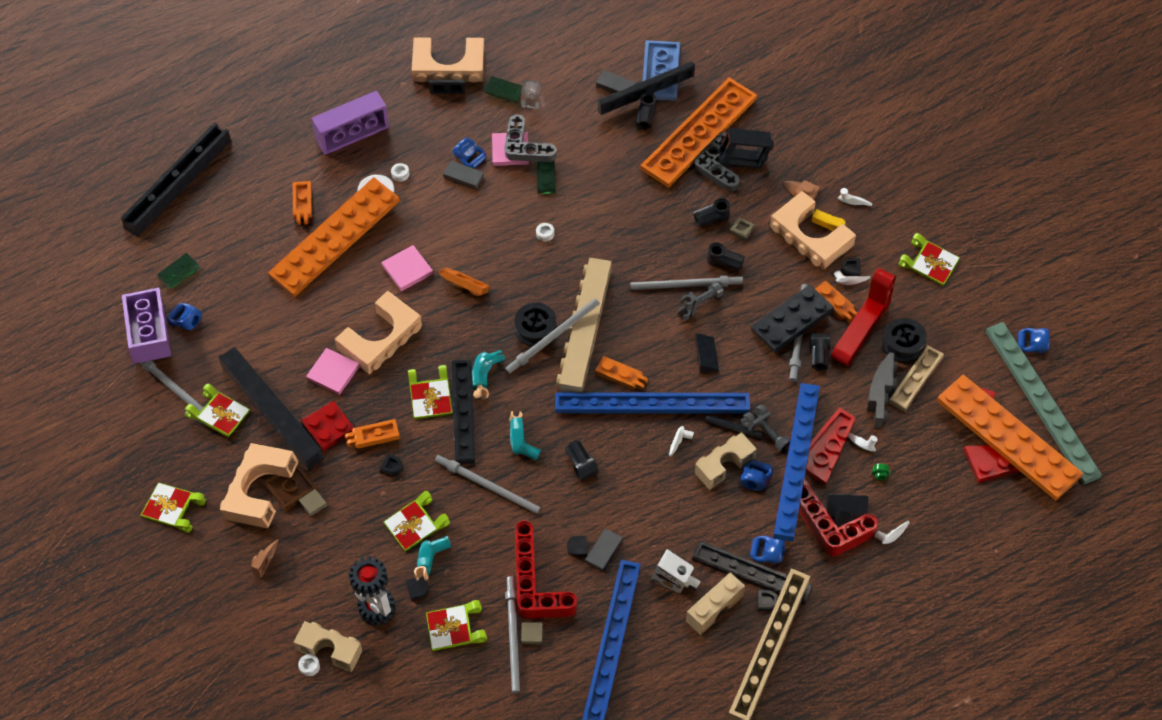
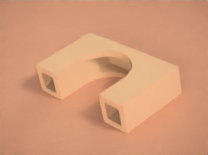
[412,38,485,82]
[770,191,856,271]
[335,291,422,375]
[220,443,299,528]

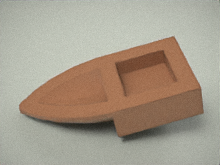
[783,180,820,200]
[251,540,279,578]

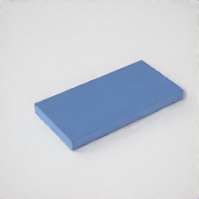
[643,40,680,101]

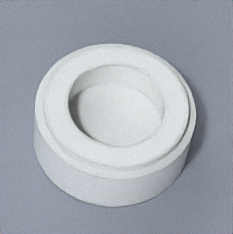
[391,163,410,182]
[536,223,555,242]
[298,654,320,676]

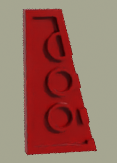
[806,407,856,486]
[963,445,1020,483]

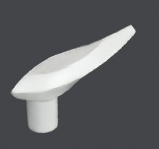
[838,188,872,206]
[834,270,870,285]
[669,426,694,457]
[848,433,878,451]
[875,521,910,544]

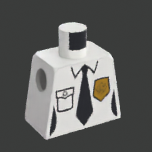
[651,550,701,593]

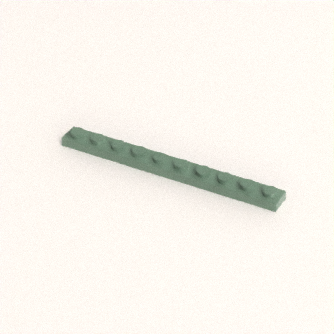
[986,322,1102,485]

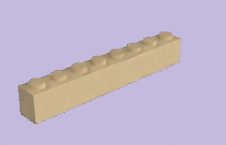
[556,257,612,393]
[727,568,810,720]

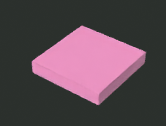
[492,132,529,166]
[382,245,433,292]
[306,348,360,395]

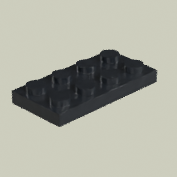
[751,284,834,353]

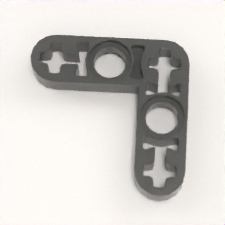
[504,114,557,162]
[694,132,739,192]

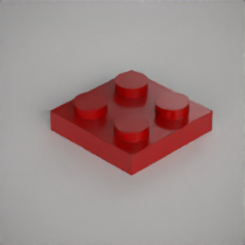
[301,401,354,452]

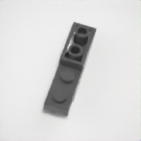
[867,353,897,428]

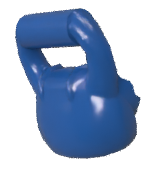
[452,138,486,169]
[167,303,202,330]
[1018,328,1050,353]
[741,459,773,491]
[750,535,785,564]

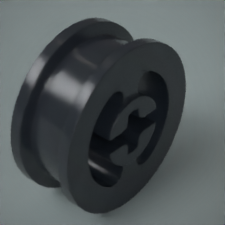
[514,302,557,347]
[883,318,927,362]

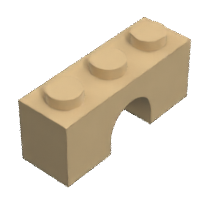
[695,433,757,490]
[686,573,745,635]
[294,621,362,673]

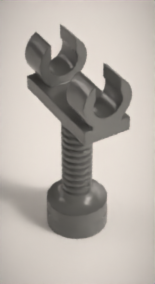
[678,282,724,321]
[741,405,790,452]

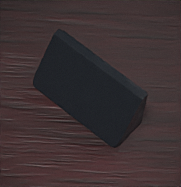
[429,80,466,94]
[695,334,719,373]
[827,493,869,519]

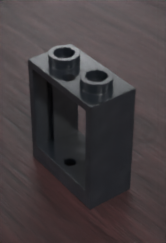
[718,128,774,168]

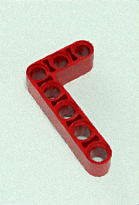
[831,268,896,367]
[799,478,878,556]
[515,520,577,619]

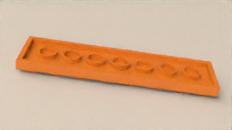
[640,77,757,188]
[268,177,400,297]
[936,374,1083,501]

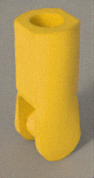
[811,209,845,231]

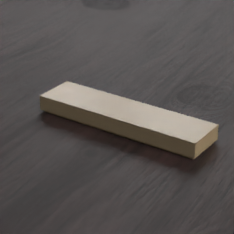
[889,345,944,412]

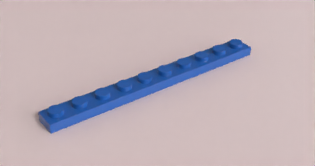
[773,383,820,542]
[555,393,750,414]
[582,560,641,720]

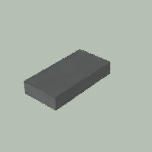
[596,70,635,93]
[443,161,484,189]
[585,529,623,572]

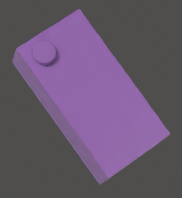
[311,90,389,155]
[122,288,171,364]

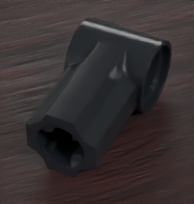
[636,92,656,130]
[693,198,730,227]
[707,242,745,272]
[810,333,830,371]
[565,440,599,481]

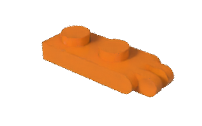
[293,181,312,225]
[439,268,490,296]
[815,280,857,323]
[595,356,648,390]
[345,419,400,448]

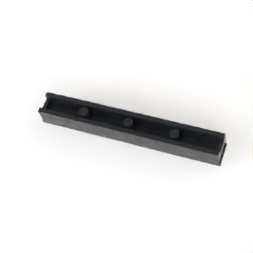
[121,122,232,237]
[218,347,324,471]

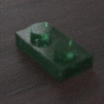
[484,76,524,103]
[536,160,556,194]
[157,253,199,289]

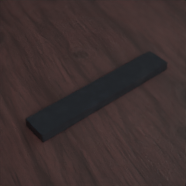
[598,61,695,115]
[452,360,475,464]
[692,541,813,605]

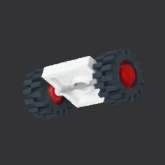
[348,556,396,626]

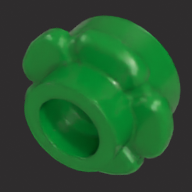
[871,464,891,480]

